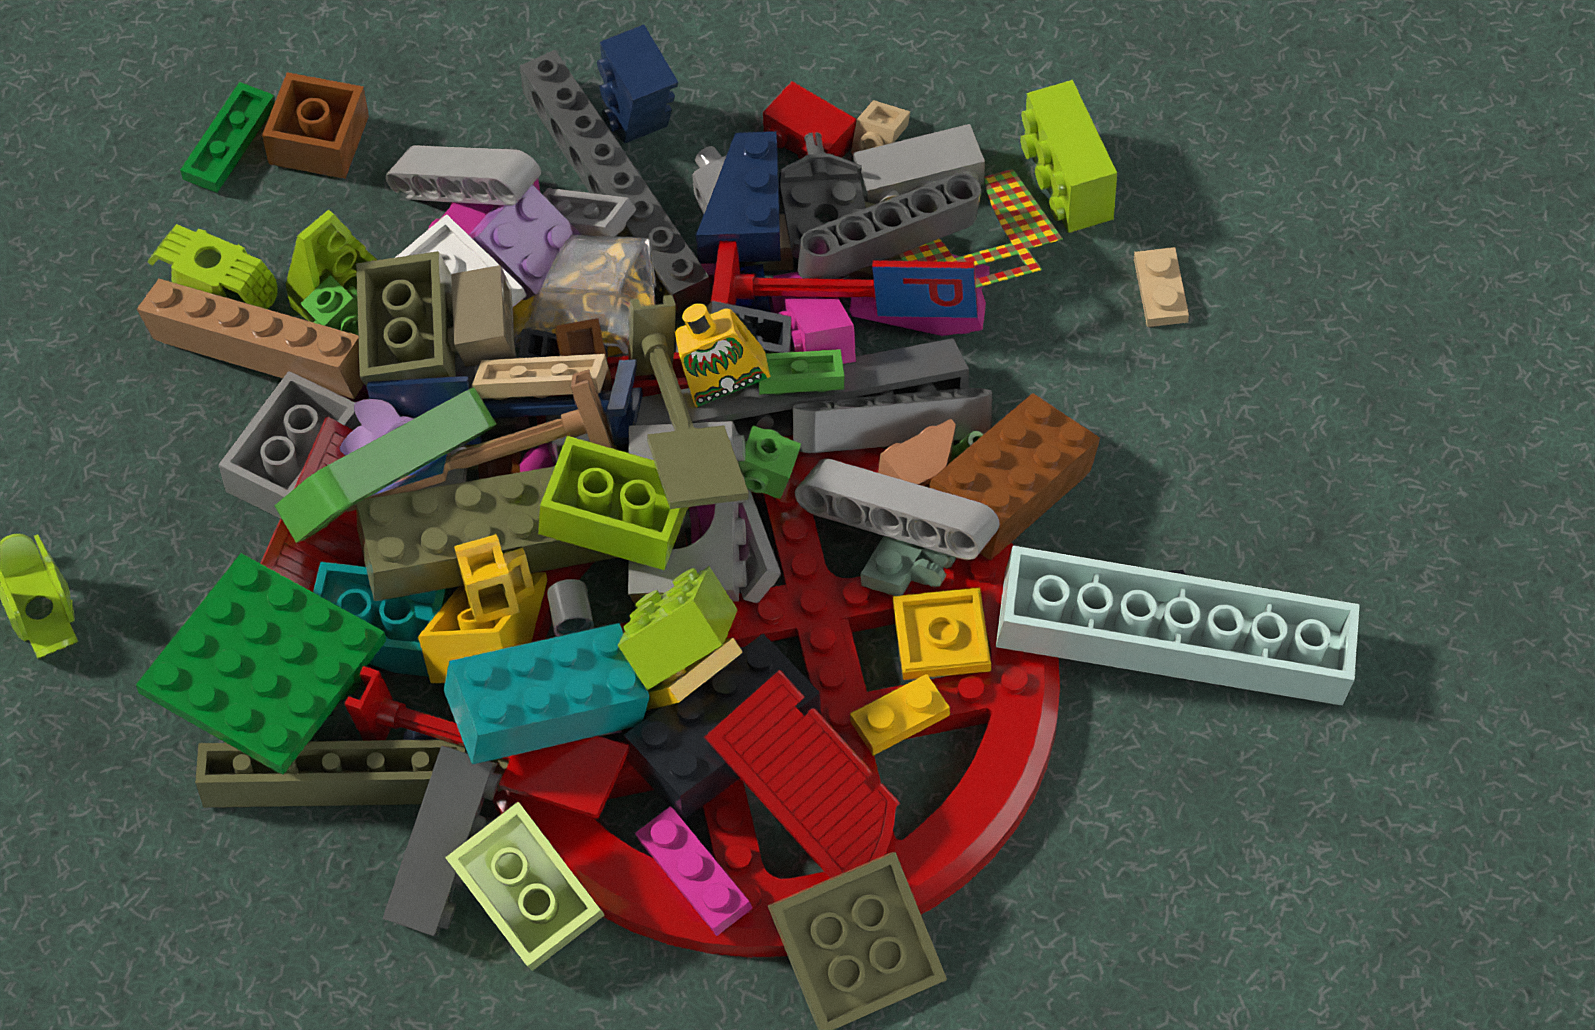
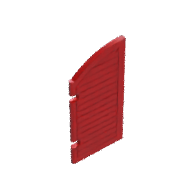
[260,417,366,592]
[704,670,900,878]

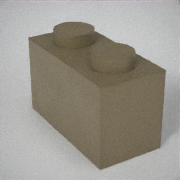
[446,265,515,367]

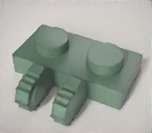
[860,536,957,596]

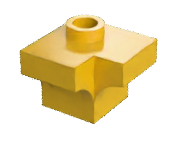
[454,534,535,625]

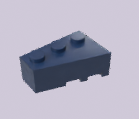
[597,24,679,144]
[696,131,781,264]

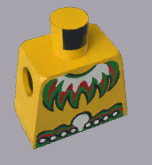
[675,304,771,408]

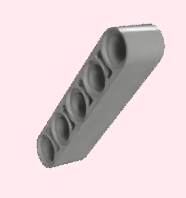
[385,145,541,206]
[795,459,1000,560]

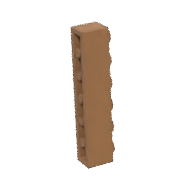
[137,279,364,399]

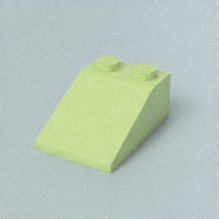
[445,802,605,971]

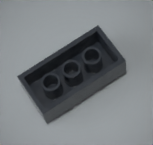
[624,633,821,821]

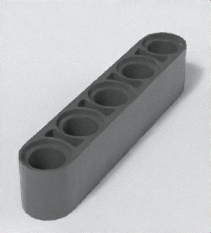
[798,174,981,279]
[793,388,992,453]

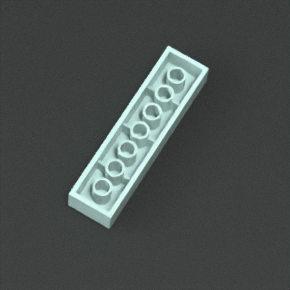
[996,546,1359,706]

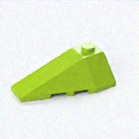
[286,210,377,322]

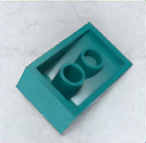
[313,562,452,677]

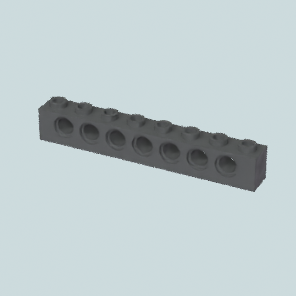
[520,50,711,320]

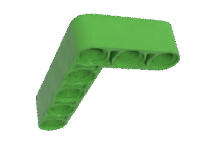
[274,387,497,543]

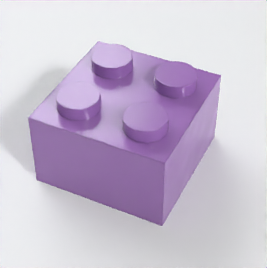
[469,185,585,300]

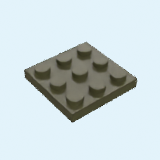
[768,852,947,1030]

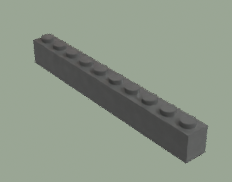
[545,338,969,466]

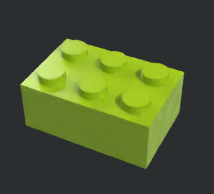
[1020,80,1117,233]
[538,436,688,570]
[618,566,738,690]

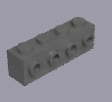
[382,746,501,936]

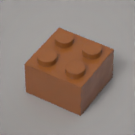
[262,72,369,179]

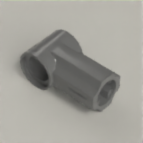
[547,579,594,637]

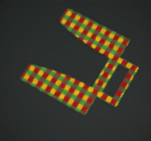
[898,169,1063,288]

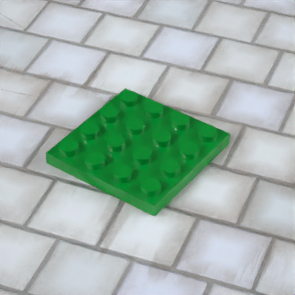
[136,553,387,775]

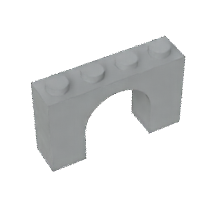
[628,421,746,604]

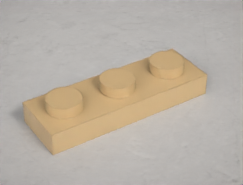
[472,354,608,400]

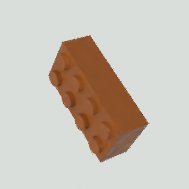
[929,393,1100,561]

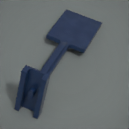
[367,359,643,445]

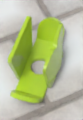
[147,224,278,309]
[0,534,78,659]

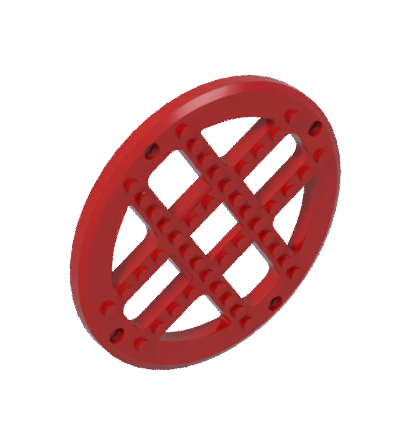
[492,435,1060,957]

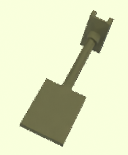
[628,295,749,509]

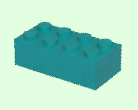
[444,623,650,765]

